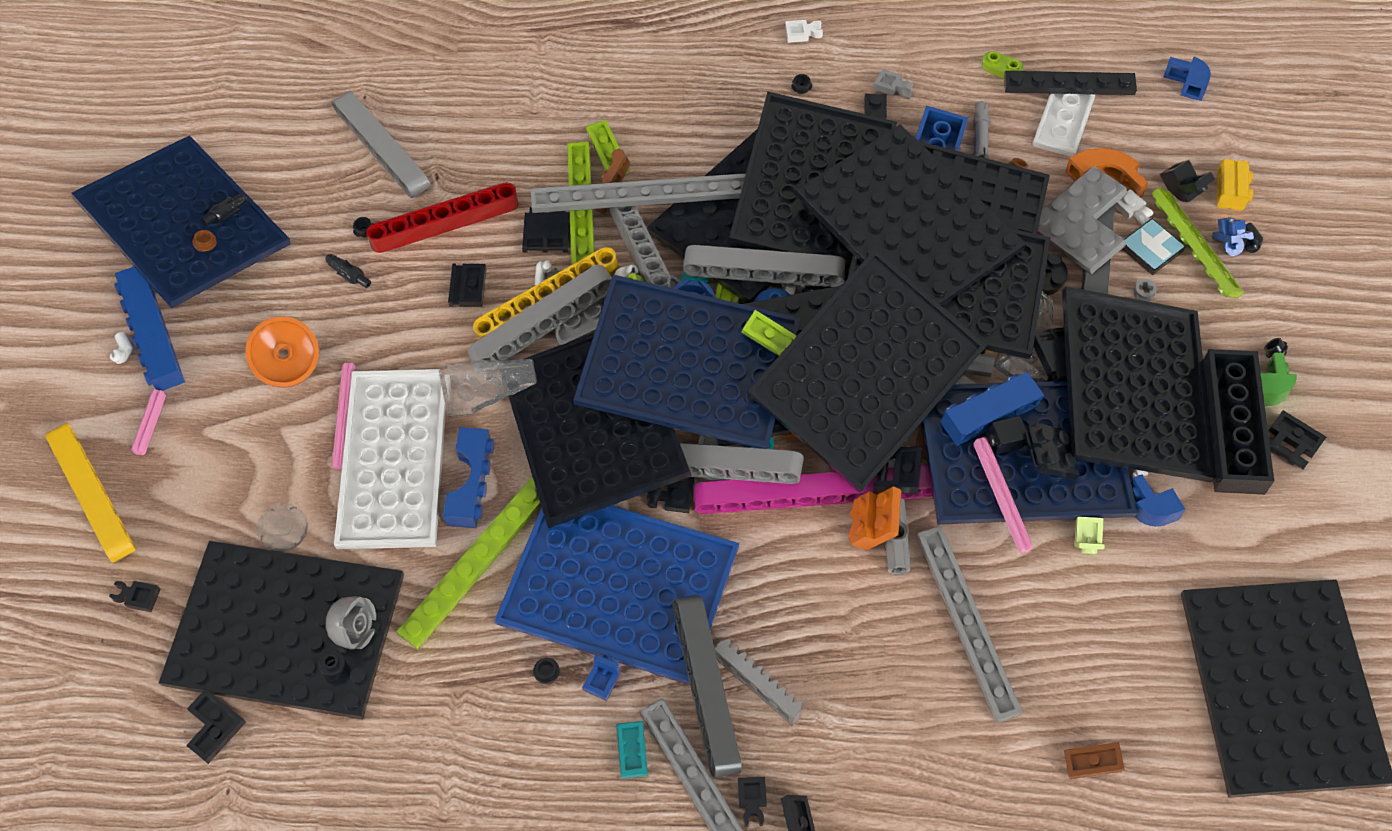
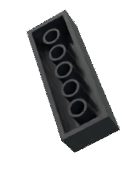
[1203,349,1274,495]

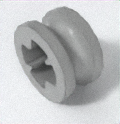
[1134,279,1157,301]

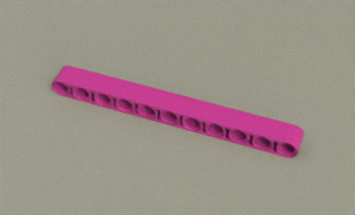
[693,465,933,514]

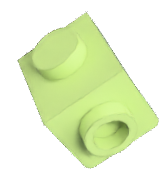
[1074,517,1105,554]

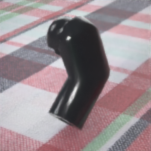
[1245,223,1263,253]

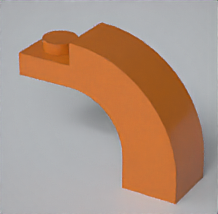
[1065,148,1148,198]

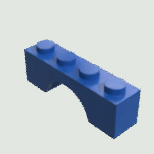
[443,427,494,528]

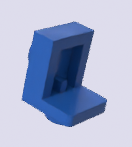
[582,655,621,701]

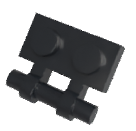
[1268,410,1327,470]
[647,477,695,514]

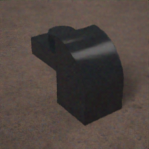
[1160,160,1215,202]

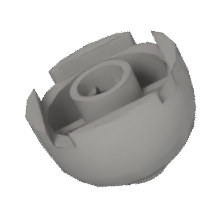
[326,596,376,649]

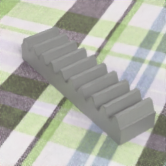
[714,638,803,726]

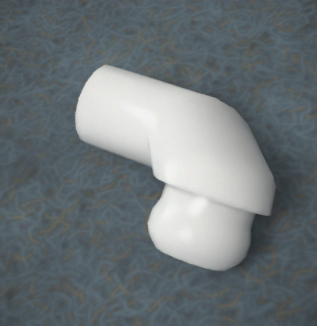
[535,260,552,286]

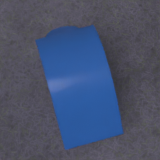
[1163,57,1211,101]
[1131,474,1185,527]

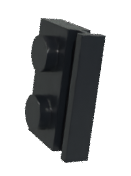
[448,263,487,307]

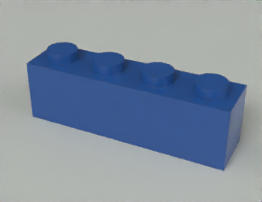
[940,372,1044,446]

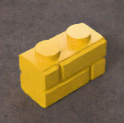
[1217,159,1253,211]

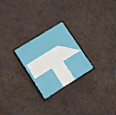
[1122,218,1186,275]

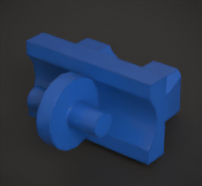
[1212,217,1254,256]

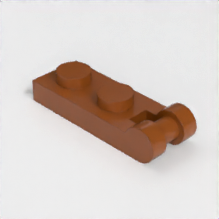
[596,149,630,214]

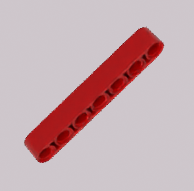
[366,182,519,253]

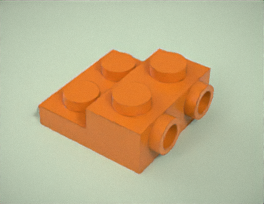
[848,486,901,551]

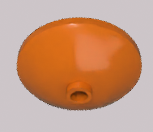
[245,316,319,388]

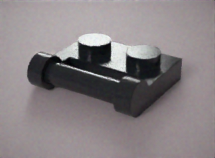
[873,447,923,495]

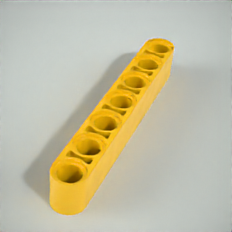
[473,247,620,339]
[44,422,136,563]

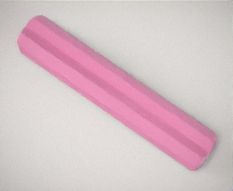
[131,389,166,456]

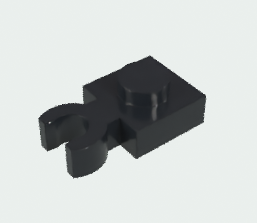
[109,581,161,612]
[738,777,767,827]

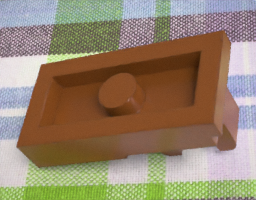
[1064,742,1125,779]

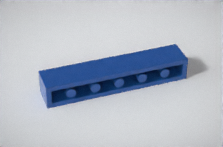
[114,266,185,391]

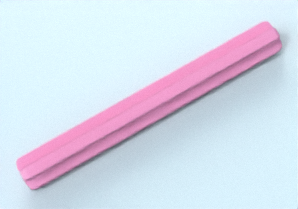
[332,363,356,471]
[973,437,1033,553]

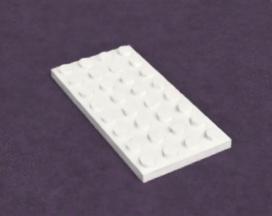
[334,369,448,549]

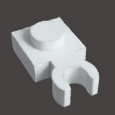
[785,20,823,43]

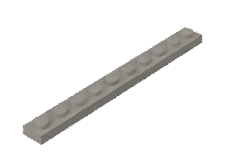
[531,174,746,213]

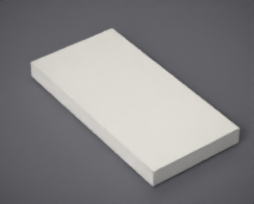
[1032,94,1096,157]

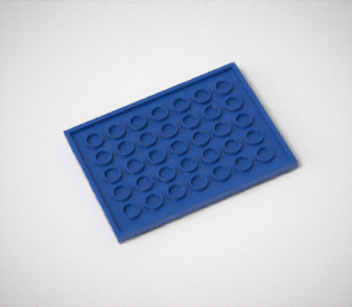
[494,506,739,685]

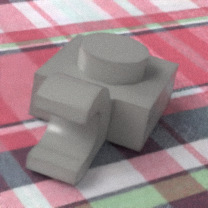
[874,69,914,99]

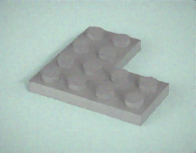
[1037,166,1127,274]

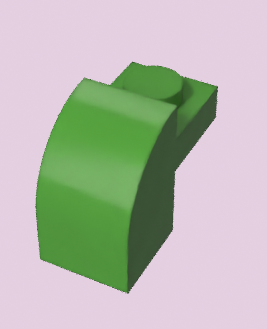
[1261,353,1297,406]

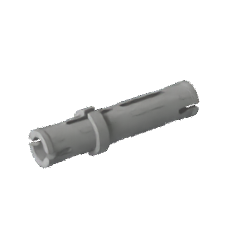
[973,101,991,159]

